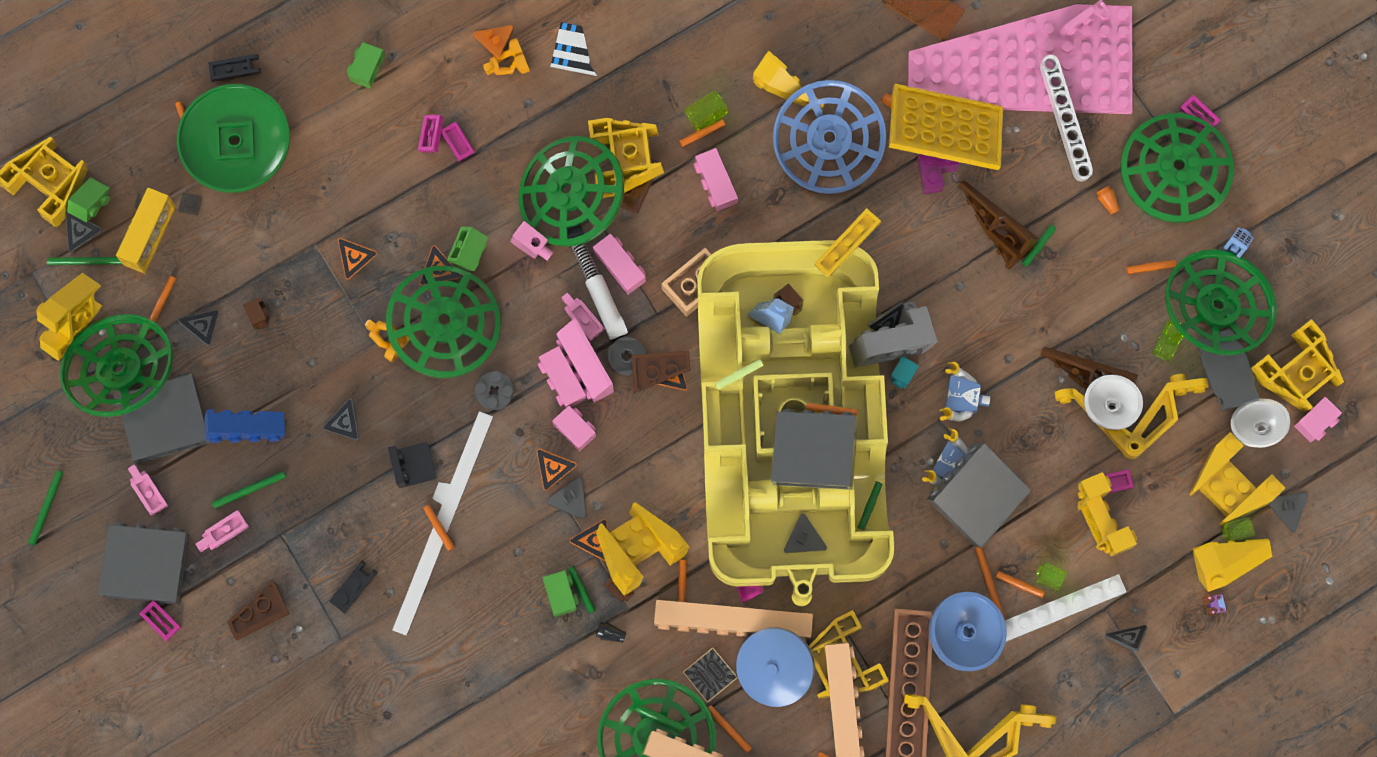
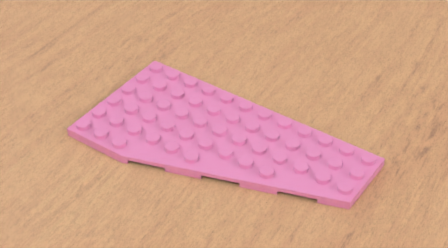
[908,4,1132,114]

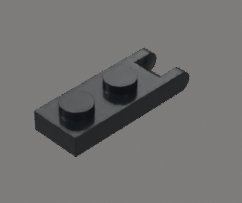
[208,54,261,82]
[329,560,378,614]

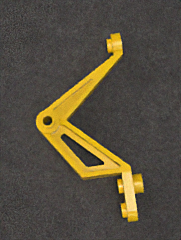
[1054,374,1209,460]
[904,694,1057,757]

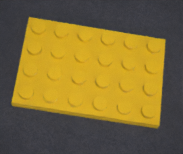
[889,84,1003,170]

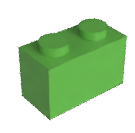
[347,42,385,89]
[67,177,110,223]
[447,227,489,271]
[543,571,579,617]

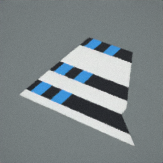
[550,22,597,76]

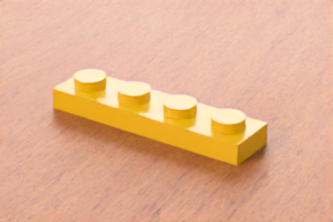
[814,208,881,278]

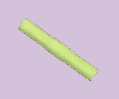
[715,359,763,390]

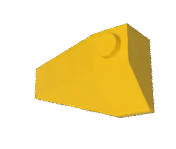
[753,51,824,112]
[1192,539,1273,592]

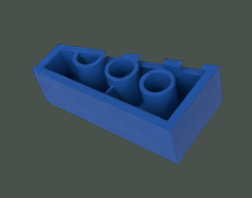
[204,409,285,443]

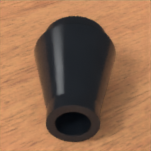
[596,622,626,643]

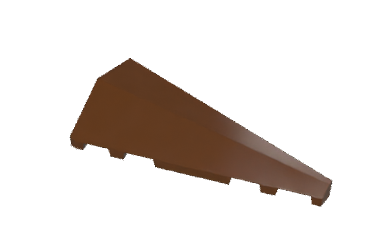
[958,181,1038,269]
[1041,347,1138,408]

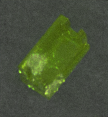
[684,90,728,131]
[1152,320,1185,362]

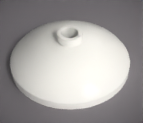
[1084,375,1143,430]
[1231,398,1290,448]

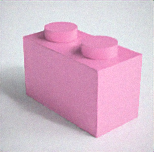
[1294,397,1342,443]
[552,406,596,452]

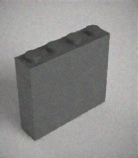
[117,373,210,464]
[771,409,858,490]
[927,442,1031,548]
[98,522,190,605]

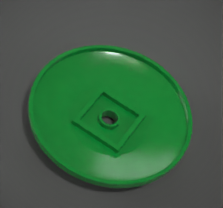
[177,84,290,193]

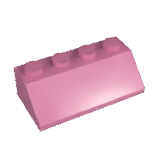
[555,318,614,403]

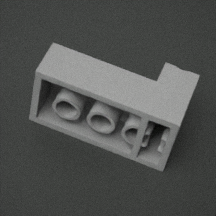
[849,302,938,368]

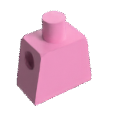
[510,221,554,261]

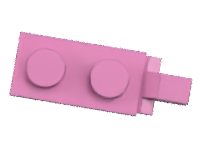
[1059,0,1108,37]
[562,292,605,342]
[128,465,169,516]
[195,510,249,552]

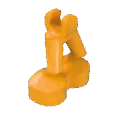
[483,38,530,75]
[365,320,409,363]

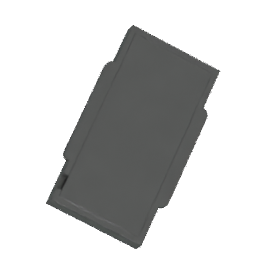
[1196,329,1260,411]

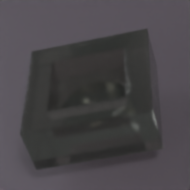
[178,193,202,216]

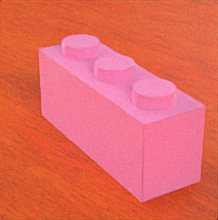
[693,148,738,212]
[593,233,646,295]
[538,346,587,408]

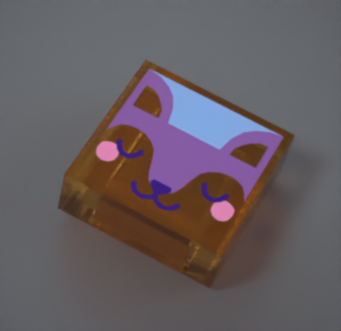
[1203,593,1227,617]

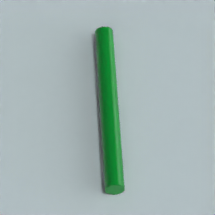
[47,257,122,265]
[28,470,63,545]
[212,471,286,509]

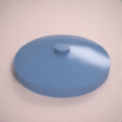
[929,592,1007,672]
[736,627,815,707]

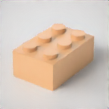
[662,248,711,317]

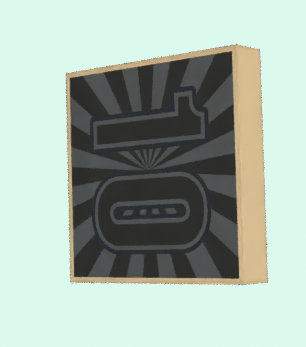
[683,648,738,703]

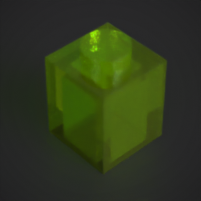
[1222,517,1255,542]
[1035,562,1067,592]

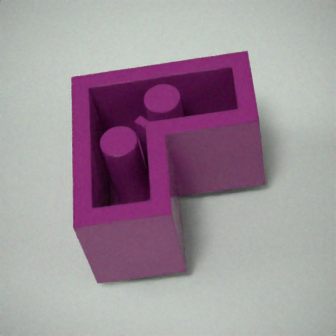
[917,154,959,194]

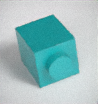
[890,356,919,389]

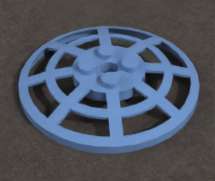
[773,80,886,194]

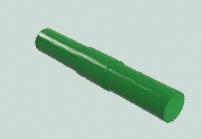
[1021,225,1056,267]
[857,481,883,531]
[567,565,596,614]
[635,704,685,733]

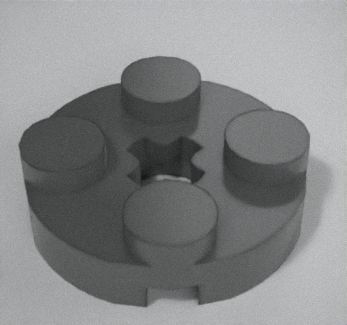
[608,337,646,376]
[475,371,514,410]

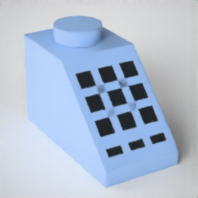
[1222,227,1254,258]
[748,299,794,334]

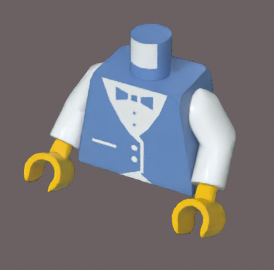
[940,362,990,422]
[922,428,968,486]

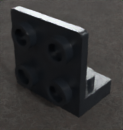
[388,442,436,489]

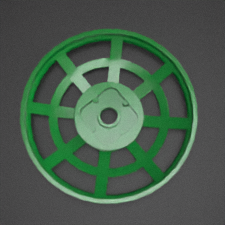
[1120,113,1234,223]
[518,136,624,247]
[1165,249,1277,355]
[386,266,501,378]
[60,314,173,417]
[597,679,716,757]

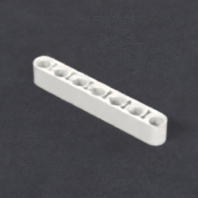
[1040,55,1093,182]

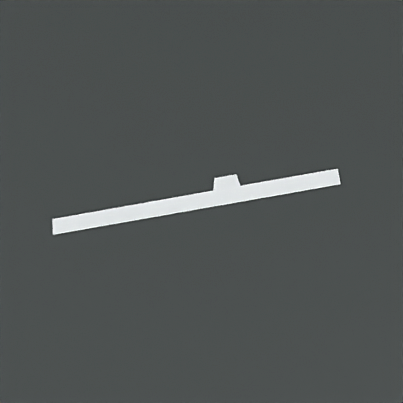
[393,412,493,635]

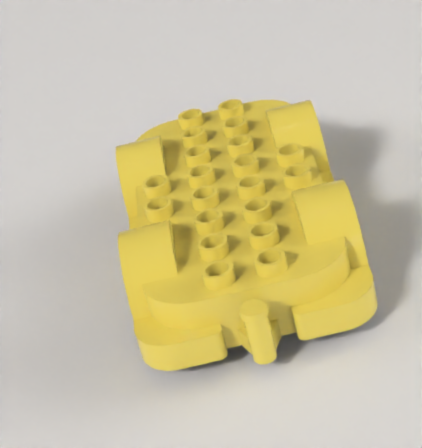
[697,240,894,607]

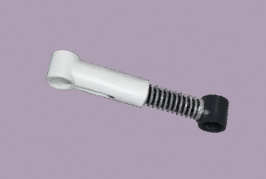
[567,224,628,340]

